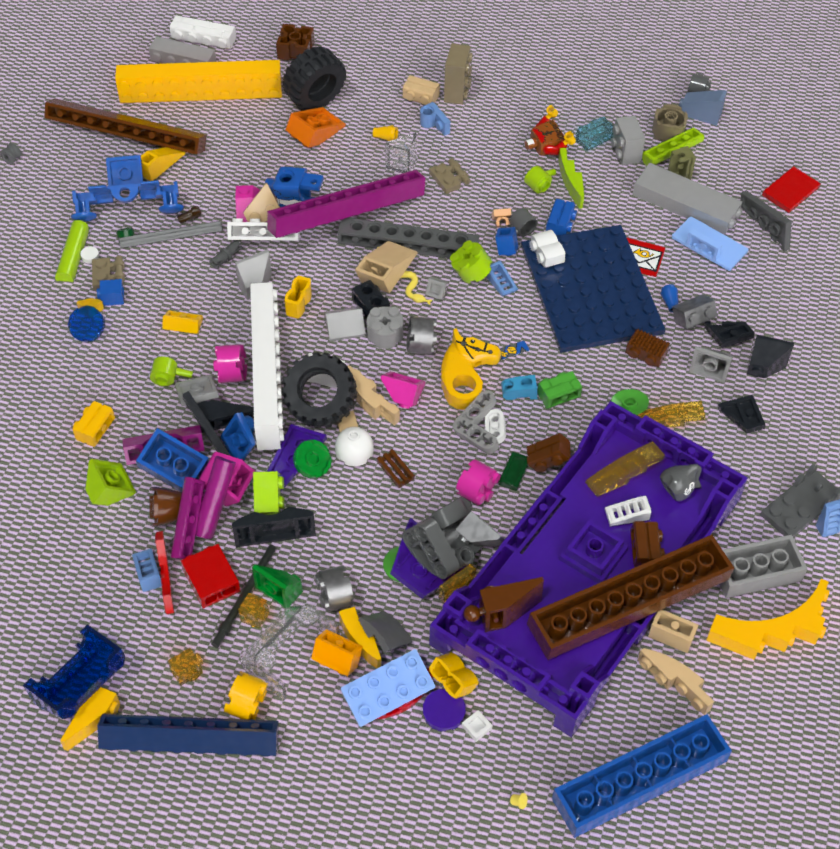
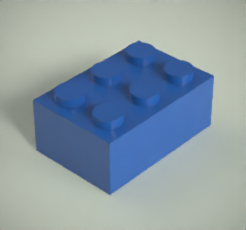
[136,428,209,492]

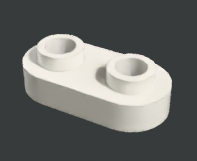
[485,409,506,444]

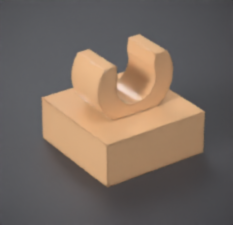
[492,208,511,227]

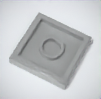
[175,375,219,406]

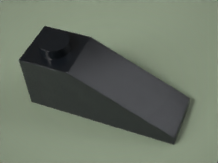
[197,400,254,433]

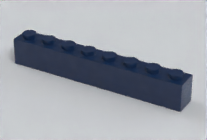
[97,714,279,757]

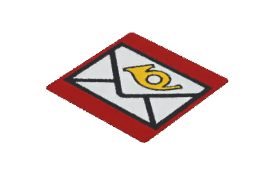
[626,237,666,277]

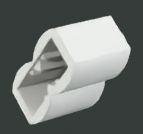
[529,230,566,268]

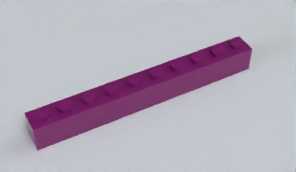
[267,170,426,238]

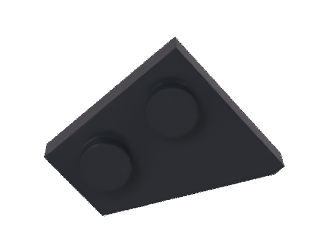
[718,394,766,433]

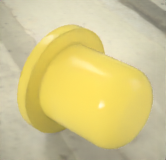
[510,793,528,809]

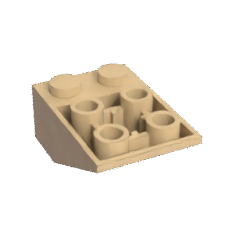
[355,241,418,294]

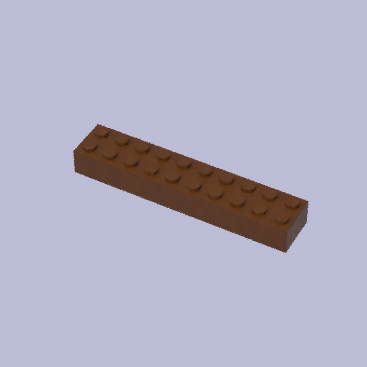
[527,535,735,660]

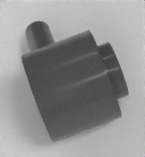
[688,72,711,92]
[509,208,538,237]

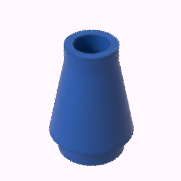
[660,284,679,312]

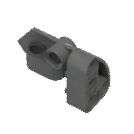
[402,497,481,579]

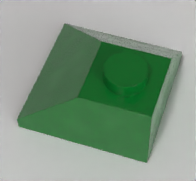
[252,565,303,609]

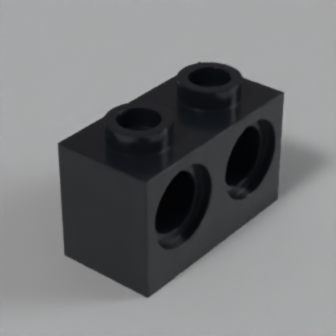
[352,280,390,318]

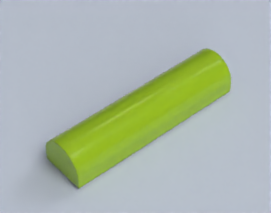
[642,127,705,166]
[55,220,89,282]

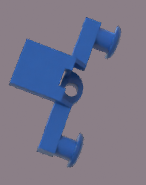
[71,155,184,222]

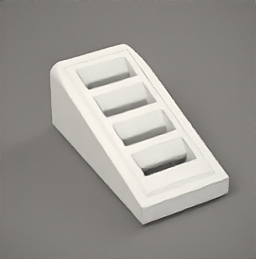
[604,496,651,526]

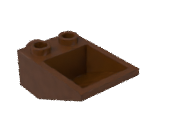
[463,577,544,632]

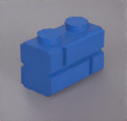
[546,199,577,236]

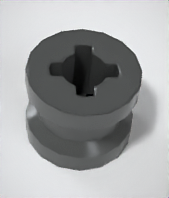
[0,143,22,164]

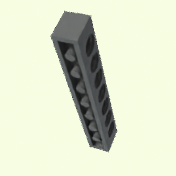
[338,217,480,259]

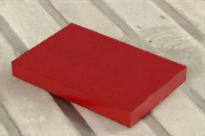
[762,166,821,213]

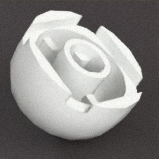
[335,427,374,466]

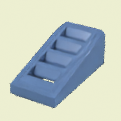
[486,260,518,297]
[815,499,840,537]
[132,548,162,592]

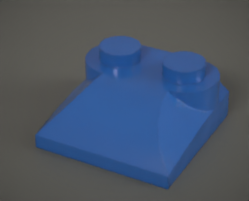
[220,412,256,461]

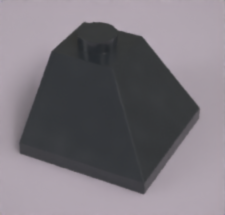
[747,335,794,378]

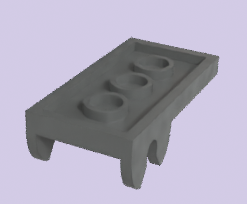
[760,464,840,538]

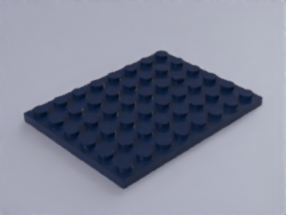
[521,225,666,353]

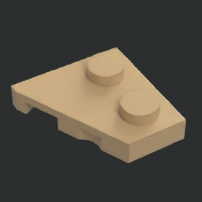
[243,183,280,222]

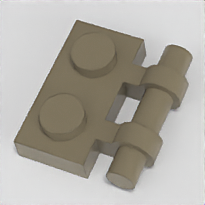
[429,158,471,194]
[92,256,125,291]

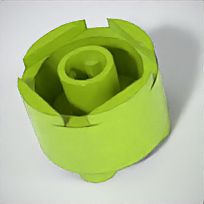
[450,240,492,284]

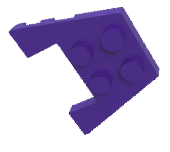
[390,518,473,599]

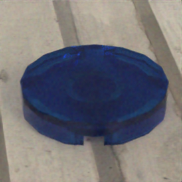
[68,305,105,343]

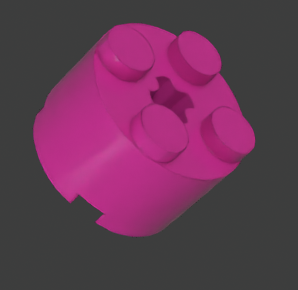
[213,344,247,383]
[456,459,501,505]

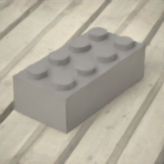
[720,535,807,598]

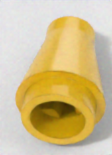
[373,125,398,142]

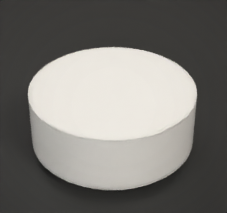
[81,246,99,264]

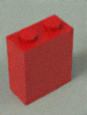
[181,544,241,609]

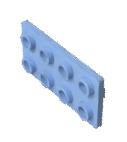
[672,217,749,271]
[340,649,435,727]

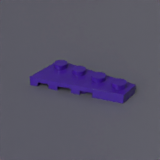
[267,424,327,492]

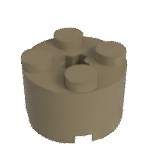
[652,104,688,141]

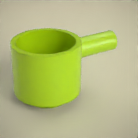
[524,166,556,194]
[150,356,193,386]

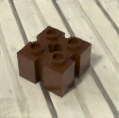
[276,23,315,60]

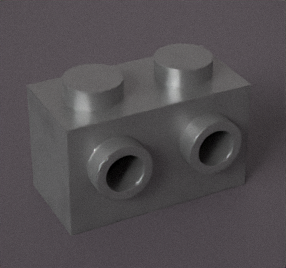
[672,294,717,329]

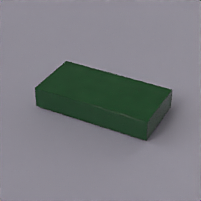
[498,451,528,491]

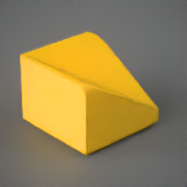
[76,298,104,319]

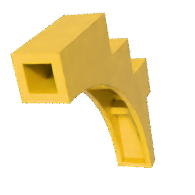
[706,579,830,660]

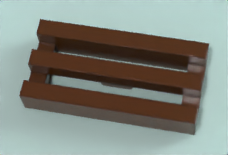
[377,449,415,489]

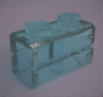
[576,116,614,151]

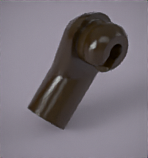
[177,206,201,224]

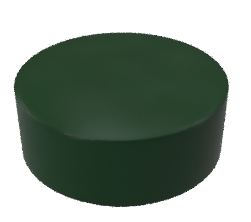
[116,227,135,238]

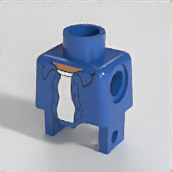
[264,166,324,207]

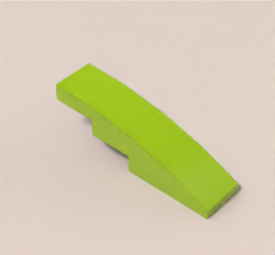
[558,148,584,209]

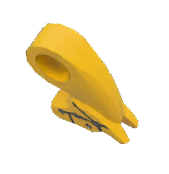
[441,328,501,410]

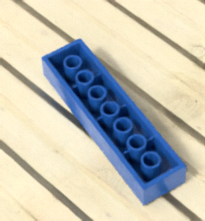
[552,714,732,838]

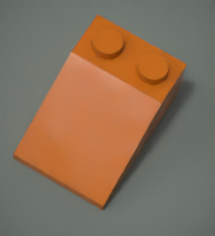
[285,107,346,148]

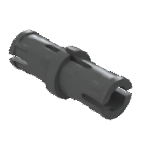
[209,240,242,269]

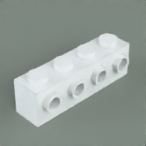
[227,218,300,241]

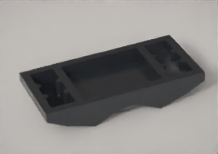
[232,507,316,548]

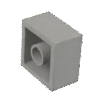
[611,115,645,166]

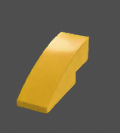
[339,607,381,669]

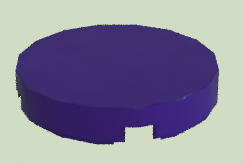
[423,689,466,732]

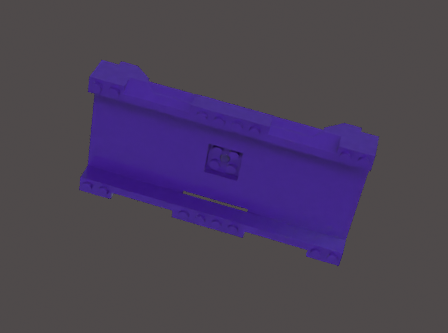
[429,401,748,738]

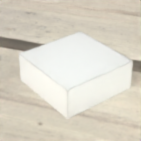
[462,710,493,742]

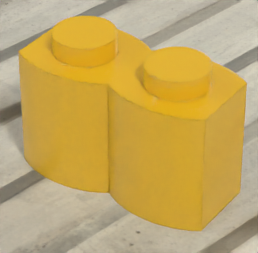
[285,275,312,319]
[429,652,479,699]

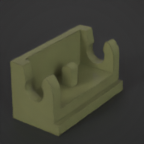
[668,146,696,180]

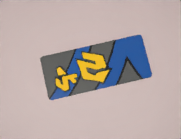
[499,341,530,360]

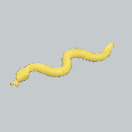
[377,247,432,305]

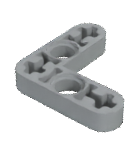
[453,390,499,454]

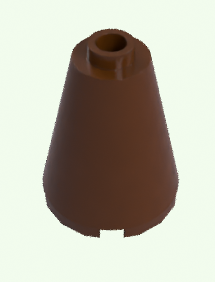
[149,487,203,527]

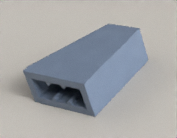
[679,90,727,126]

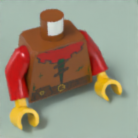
[524,105,576,156]

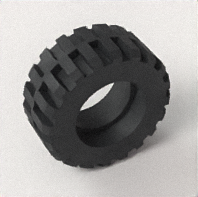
[283,46,346,110]
[281,352,357,428]

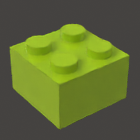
[253,471,285,514]

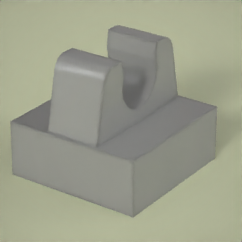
[425,276,448,300]

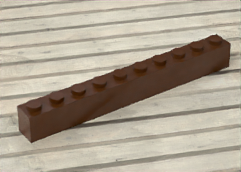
[44,98,207,155]

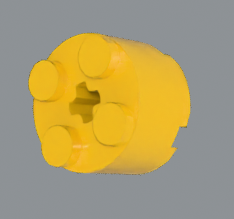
[224,671,268,720]

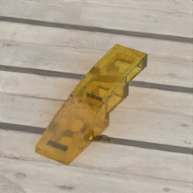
[637,401,705,427]
[585,441,665,497]

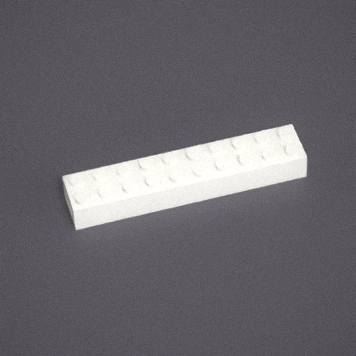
[250,282,284,450]

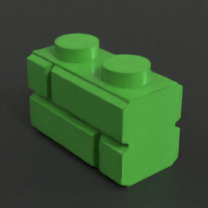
[537,371,582,409]

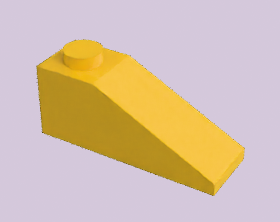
[60,684,120,751]

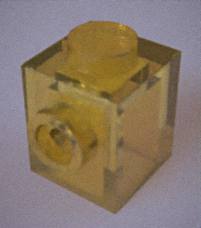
[238,593,270,629]
[167,648,204,686]

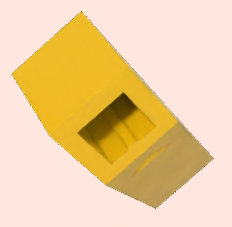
[141,147,186,181]

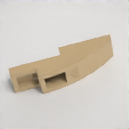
[348,365,400,426]
[638,648,714,715]

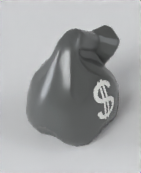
[659,464,702,501]

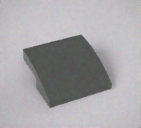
[358,611,413,653]

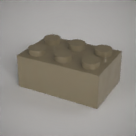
[444,43,473,105]

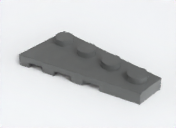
[740,190,792,252]

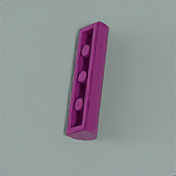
[196,456,236,539]
[170,477,205,560]

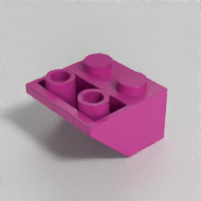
[199,452,256,506]

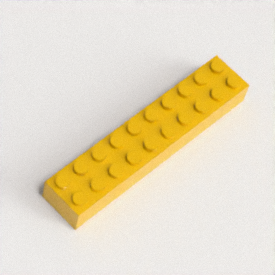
[115,60,282,103]

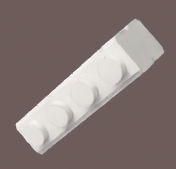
[170,15,236,49]

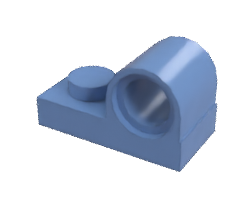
[420,102,450,136]

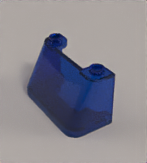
[23,624,125,719]

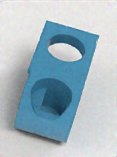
[501,375,537,400]

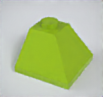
[85,459,136,506]

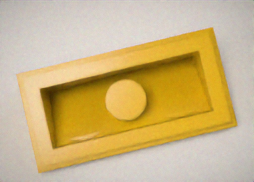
[162,310,203,334]

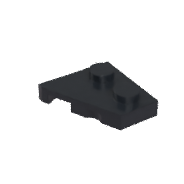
[704,321,755,349]

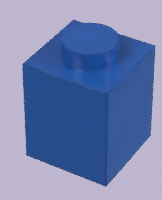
[495,227,519,256]
[97,279,124,306]

